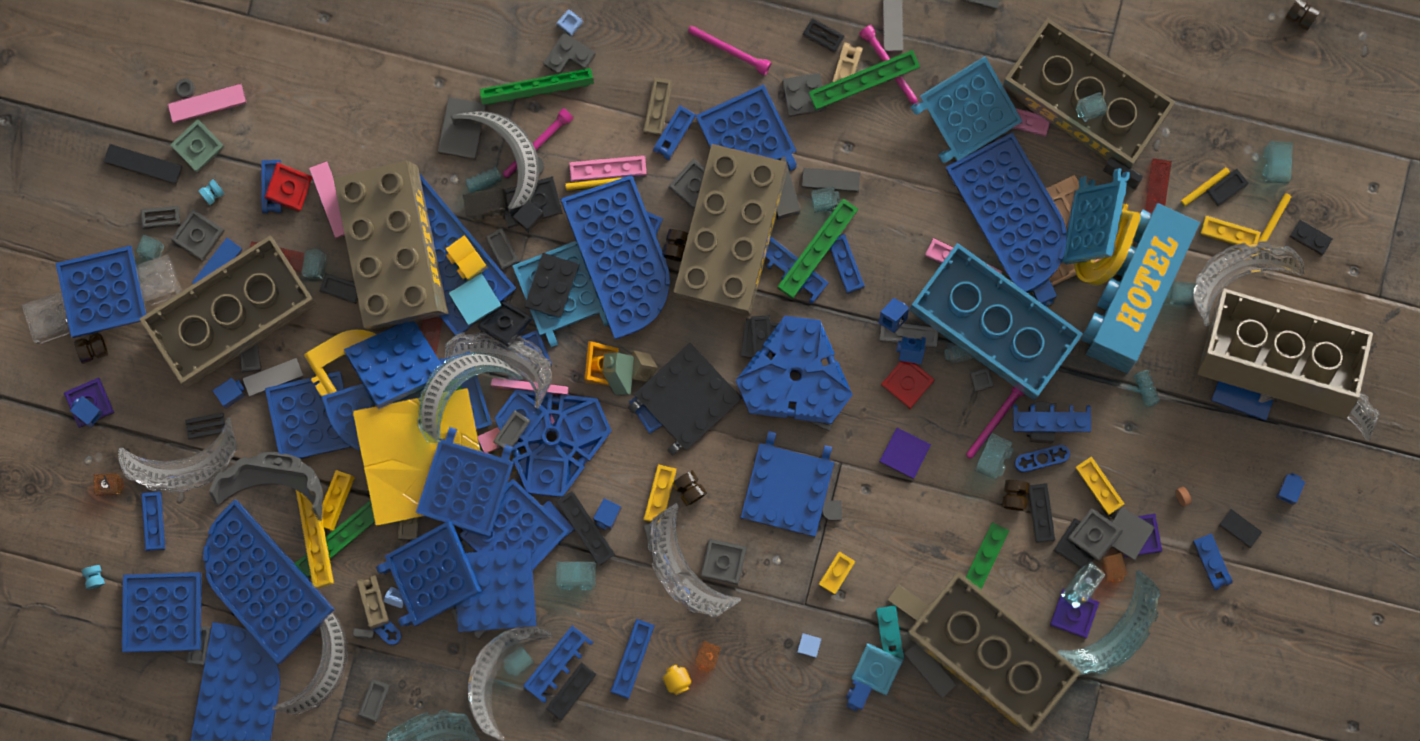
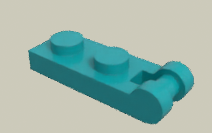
[876,606,904,660]

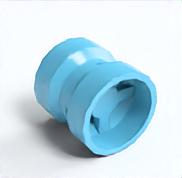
[198,179,225,205]
[81,565,105,589]

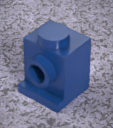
[896,337,926,364]
[846,680,872,712]

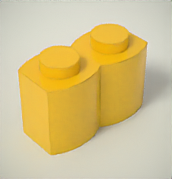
[446,235,488,280]

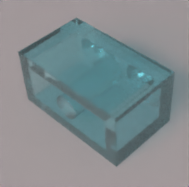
[1263,141,1293,184]
[975,433,1014,480]
[556,562,596,590]
[1061,562,1105,608]

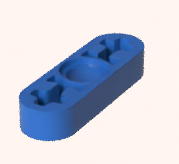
[1015,445,1070,473]

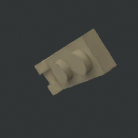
[357,575,389,629]

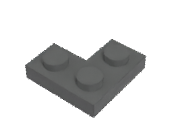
[543,33,596,74]

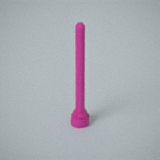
[859,25,917,104]
[688,26,772,76]
[503,108,574,178]
[966,386,1025,458]

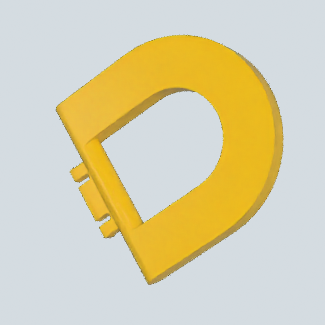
[1074,203,1141,285]
[304,330,377,398]

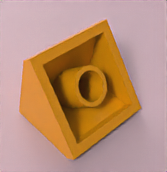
[585,341,619,386]

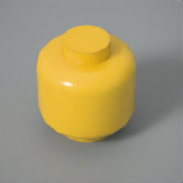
[663,665,691,695]

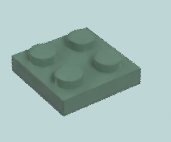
[170,119,224,172]

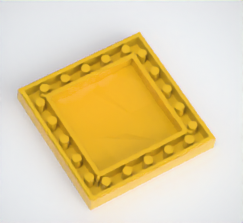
[353,388,480,525]

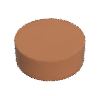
[1175,487,1191,507]

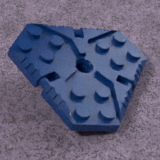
[735,316,853,424]
[495,389,612,497]

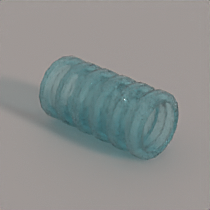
[465,166,502,194]
[1133,370,1161,407]

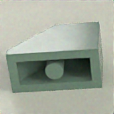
[603,353,634,395]

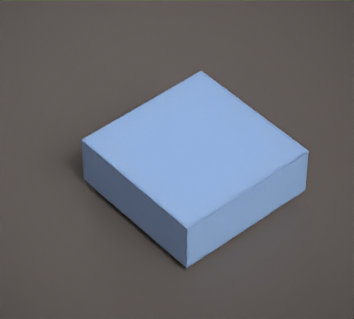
[556,9,583,36]
[384,587,404,608]
[797,634,821,658]

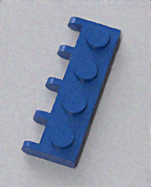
[766,237,829,304]
[1013,405,1091,433]
[523,625,594,703]

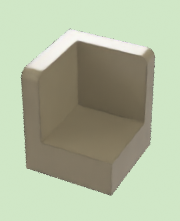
[631,351,658,382]

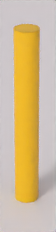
[1181,167,1230,207]
[566,177,622,191]
[1258,193,1291,246]

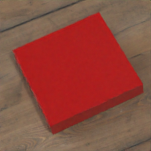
[264,162,312,212]
[881,361,935,409]

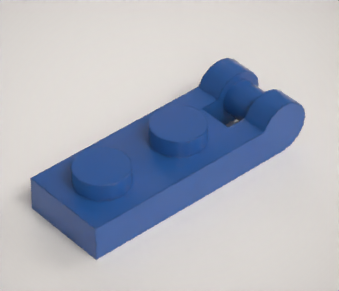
[653,105,696,160]
[261,160,282,213]
[1193,533,1233,591]

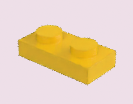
[819,552,856,595]

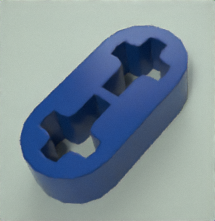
[373,621,402,645]

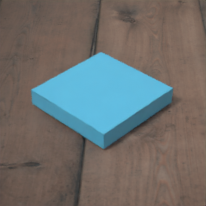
[449,273,502,326]
[851,643,903,696]

